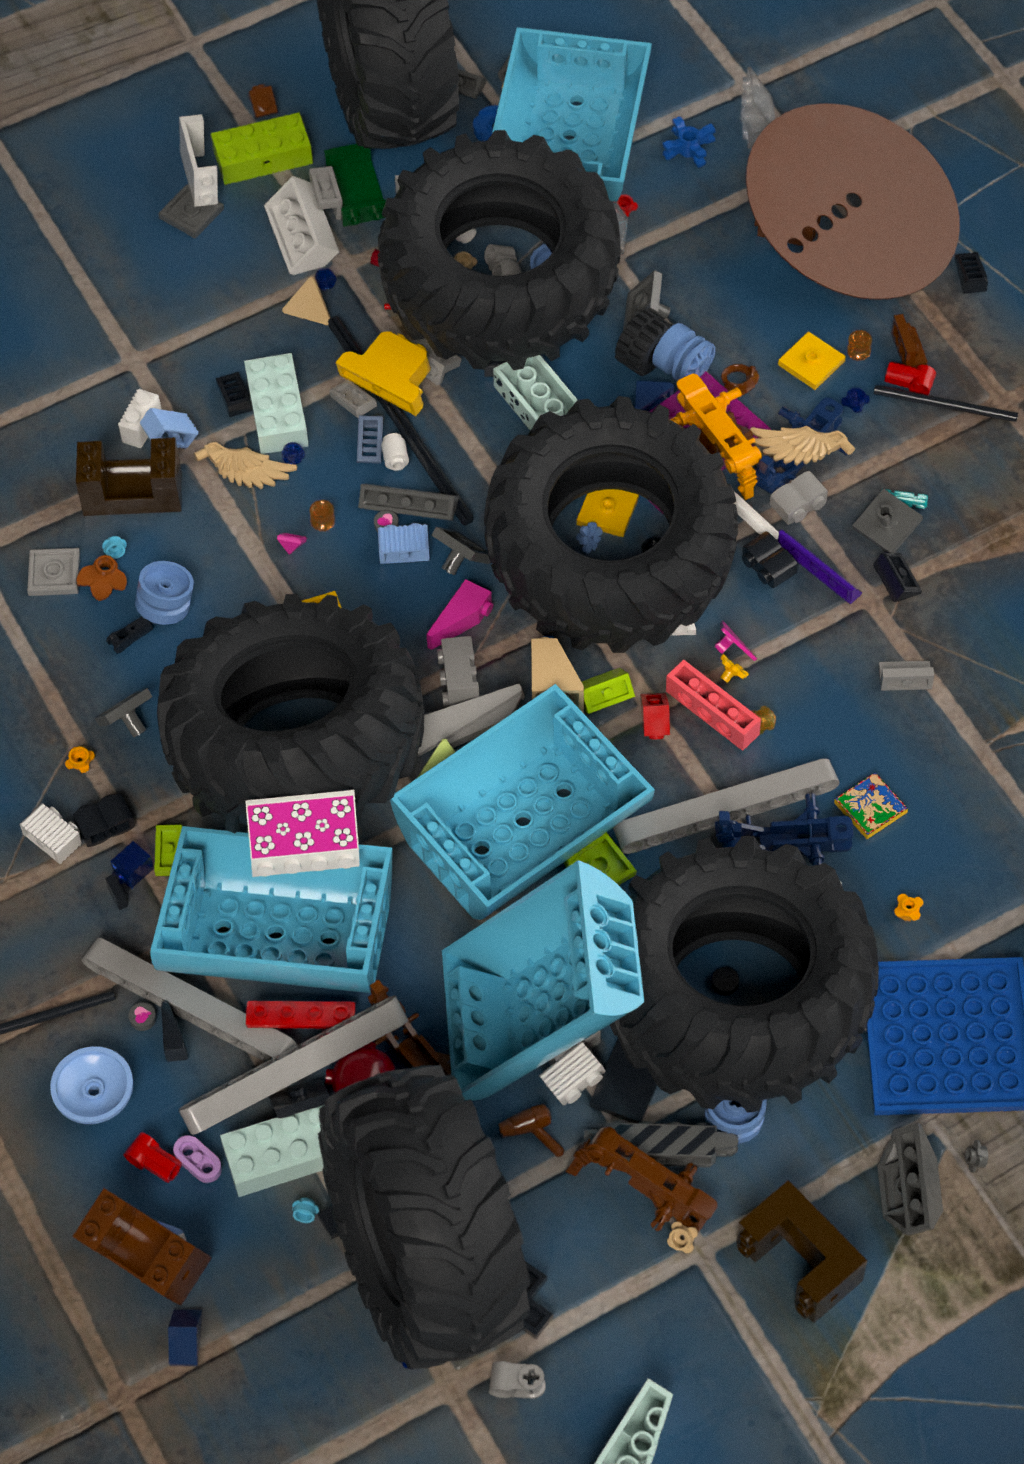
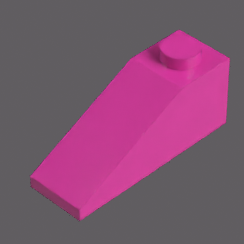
[427,579,493,650]

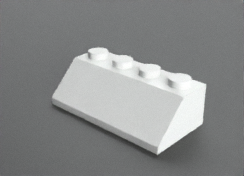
[264,176,339,275]

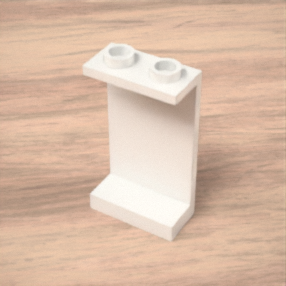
[179,114,218,207]

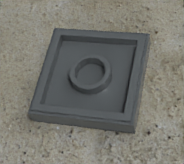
[158,184,224,239]

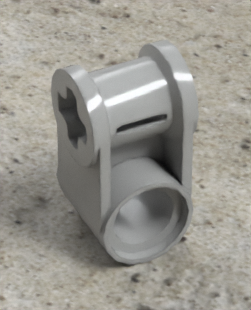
[489,1361,546,1399]

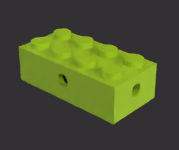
[211,113,313,185]

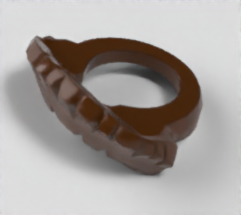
[721,364,759,395]

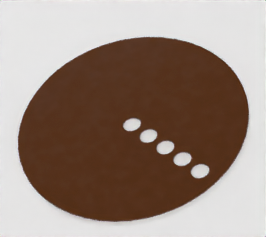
[746,104,960,300]

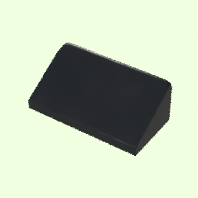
[873,553,922,602]

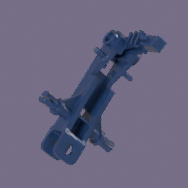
[755,397,848,494]
[715,793,853,866]

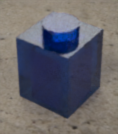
[110,841,154,889]

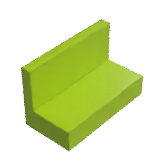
[581,668,635,714]

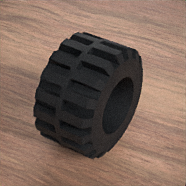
[615,309,673,376]

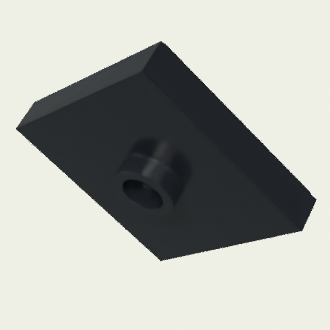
[269,1078,330,1119]

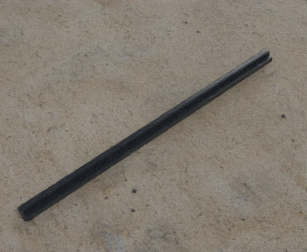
[328,316,474,526]

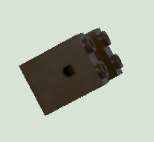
[76,437,182,516]
[736,1180,867,1323]

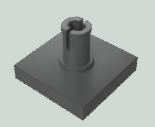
[623,270,670,330]
[852,489,923,553]
[432,527,490,575]
[94,688,153,738]

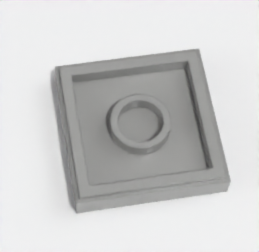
[27,548,80,596]

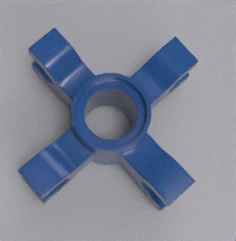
[663,116,716,168]

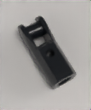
[106,616,153,654]

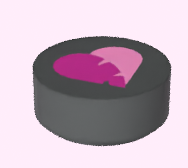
[374,510,399,532]
[128,1003,156,1031]

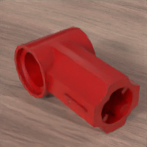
[885,361,936,395]
[123,1132,182,1183]

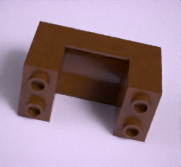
[72,1188,212,1306]

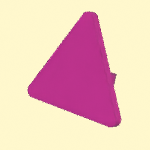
[715,621,757,661]

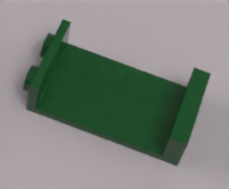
[324,143,386,227]

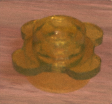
[752,706,776,735]

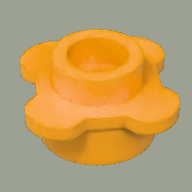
[65,747,95,773]
[894,894,923,921]

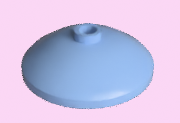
[50,1047,133,1124]

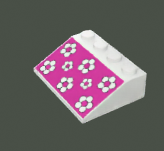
[245,790,360,877]

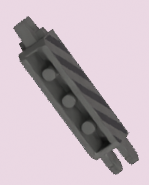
[584,1120,739,1168]

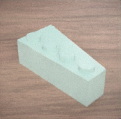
[595,1379,673,1464]

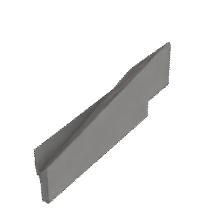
[417,684,525,758]

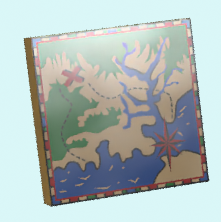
[834,772,908,839]

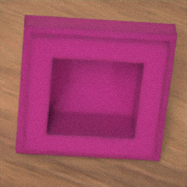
[277,533,307,555]

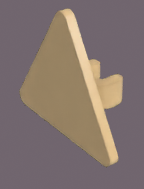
[282,276,331,325]

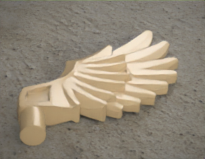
[750,426,855,465]
[194,442,297,489]

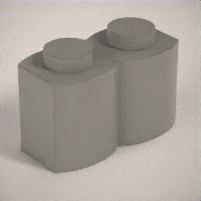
[770,471,828,525]

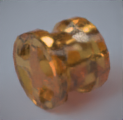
[847,330,872,361]
[309,500,335,531]

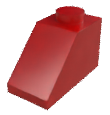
[640,693,670,740]

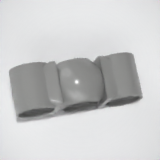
[484,244,522,276]

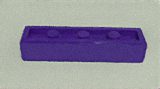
[778,530,862,604]

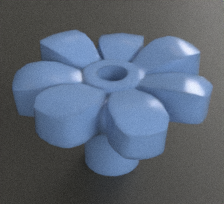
[576,522,603,553]

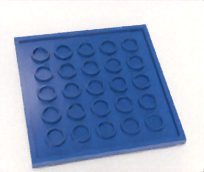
[866,957,1024,1115]

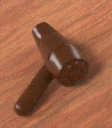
[498,1104,564,1157]

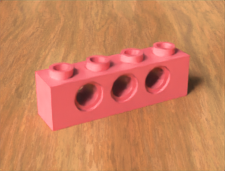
[666,660,761,751]

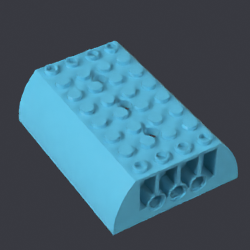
[492,27,652,205]
[390,684,655,920]
[150,826,392,993]
[442,860,644,1101]

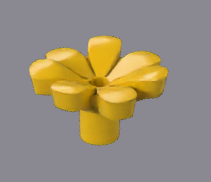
[720,654,749,683]

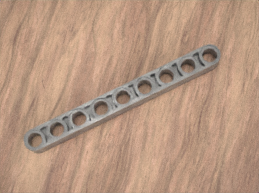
[613,759,839,854]
[82,938,297,1062]
[178,996,408,1135]

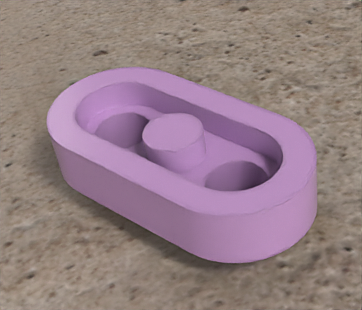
[174,1136,222,1183]

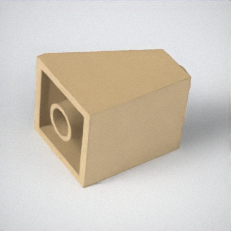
[531,637,584,714]

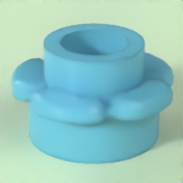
[102,536,127,559]
[292,1198,319,1223]

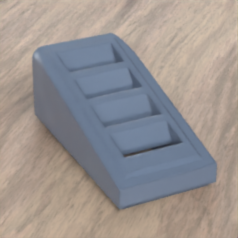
[357,416,383,463]

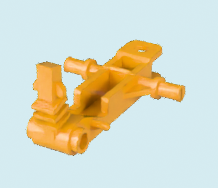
[670,374,762,500]

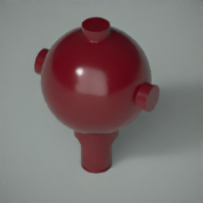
[325,1042,396,1093]

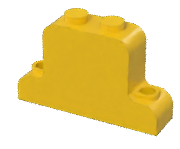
[335,331,431,416]

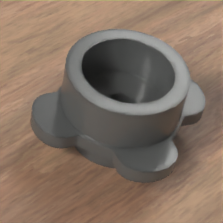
[965,1140,988,1172]

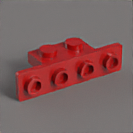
[246,1001,356,1029]

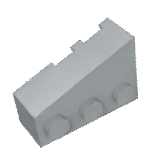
[437,636,479,707]

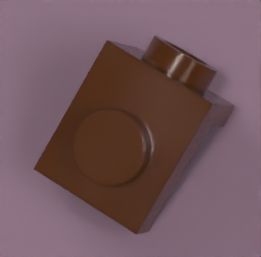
[248,84,278,119]

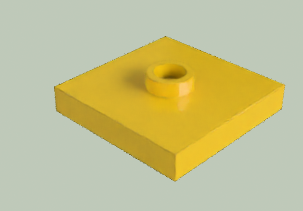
[778,331,846,390]
[577,489,639,537]

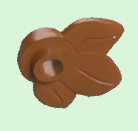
[77,555,127,601]

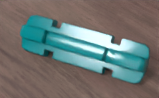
[880,489,928,509]

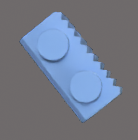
[140,408,198,449]
[378,523,430,564]

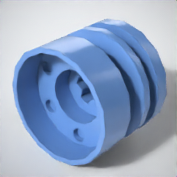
[652,323,716,381]

